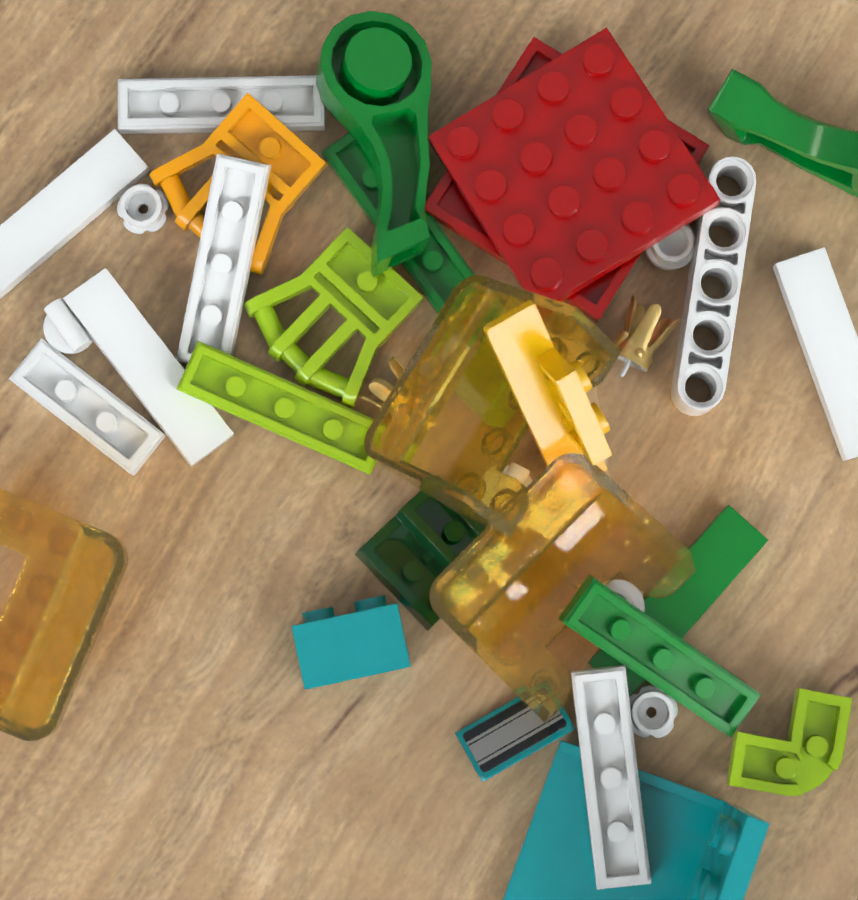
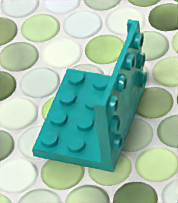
[502,739,770,900]

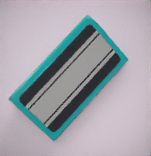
[455,680,576,782]

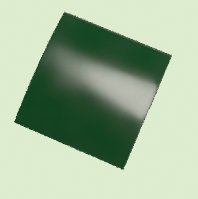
[355,476,509,631]

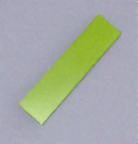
[177,341,391,475]

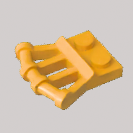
[149,92,328,275]

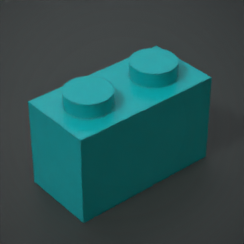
[291,595,411,690]

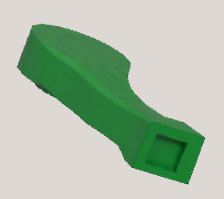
[316,11,432,277]
[708,69,858,197]

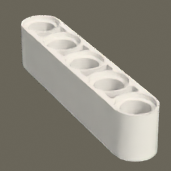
[671,157,756,416]

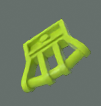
[244,227,424,408]

